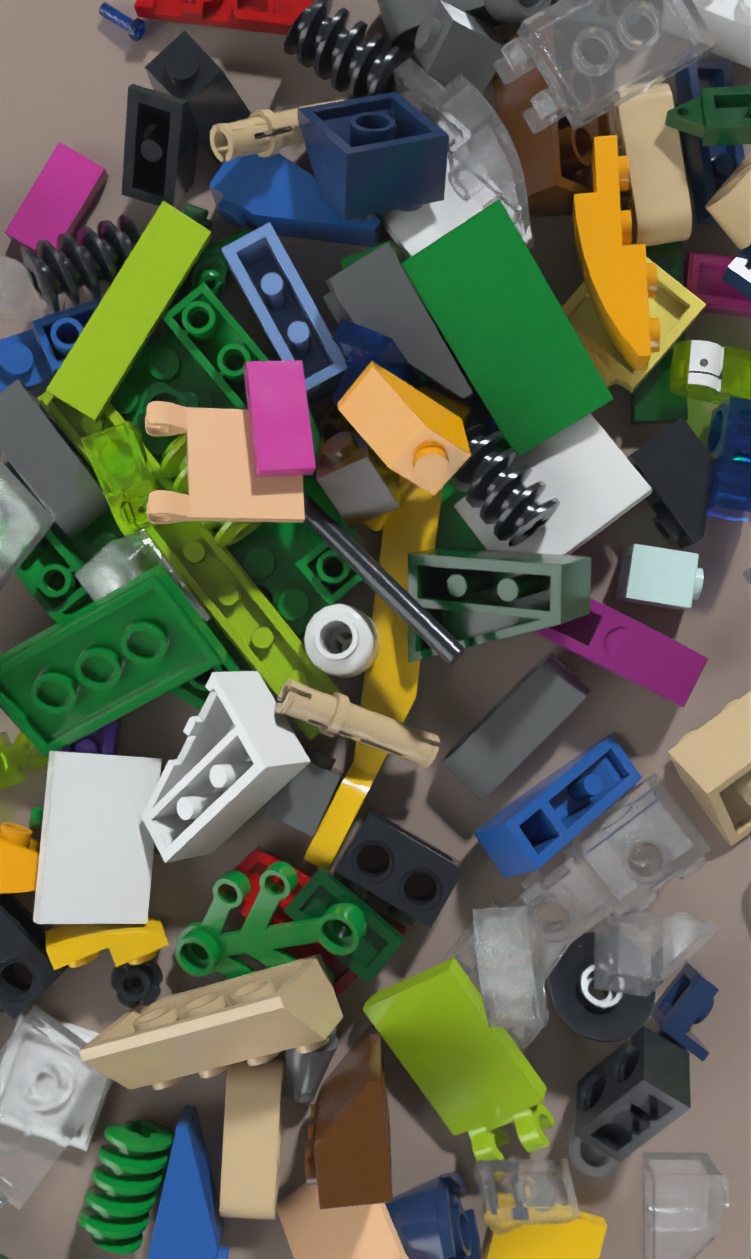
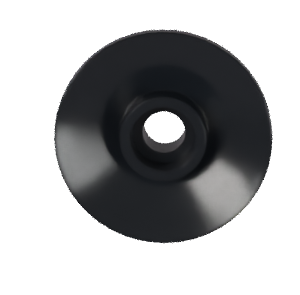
[547,932,656,1043]

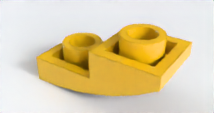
[45,916,169,970]

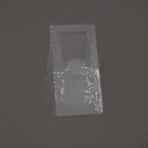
[475,1160,581,1235]

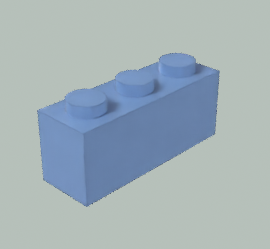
[221,222,351,406]

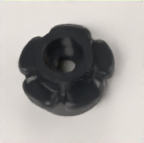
[110,959,163,1008]

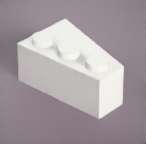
[141,671,311,863]

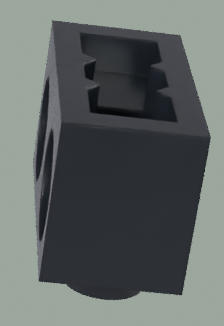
[335,808,464,928]
[0,893,69,1020]
[574,1026,691,1162]

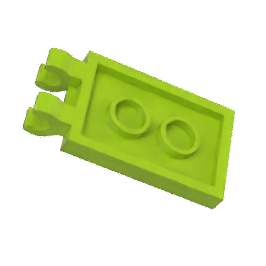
[362,957,555,1169]

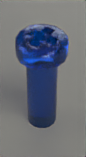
[99,2,146,42]

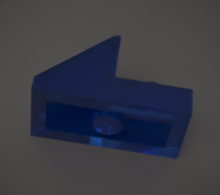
[332,319,423,404]

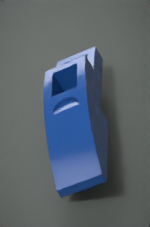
[0,297,155,398]

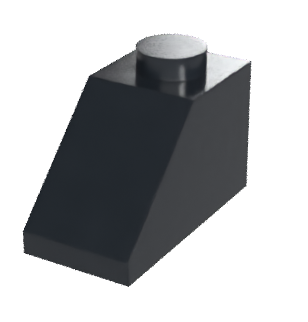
[145,30,265,166]
[121,84,199,208]

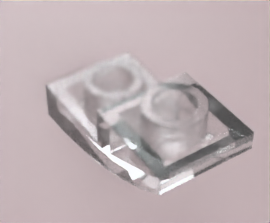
[473,906,547,1027]

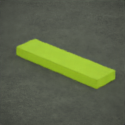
[46,201,212,423]

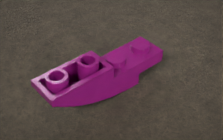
[531,598,708,708]

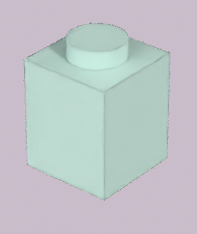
[615,544,704,610]

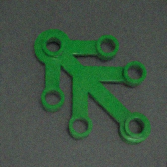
[175,861,367,985]

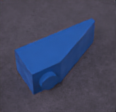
[209,153,381,247]
[473,734,642,878]
[147,1105,230,1259]

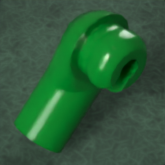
[191,229,247,297]

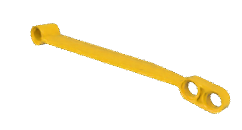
[304,385,472,871]

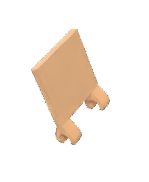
[145,401,305,524]
[277,1182,409,1259]

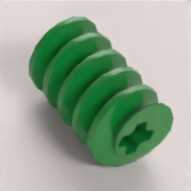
[77,1120,174,1255]

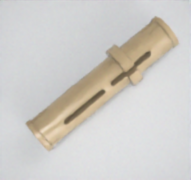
[210,97,349,162]
[275,678,440,768]

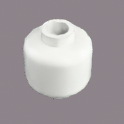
[304,603,380,678]

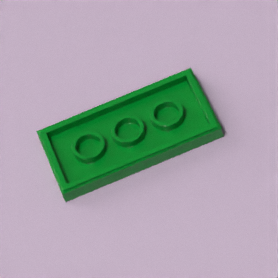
[401,199,613,457]
[0,564,227,758]

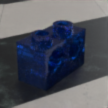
[707,397,751,523]

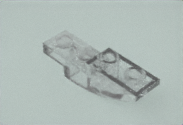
[393,58,532,244]

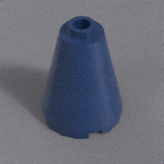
[385,1172,481,1259]

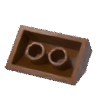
[493,20,611,217]
[305,1025,393,1209]

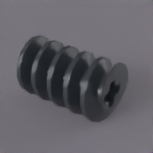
[284,0,402,99]
[20,214,141,313]
[452,424,560,547]

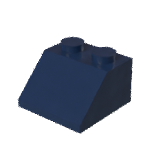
[298,92,449,222]

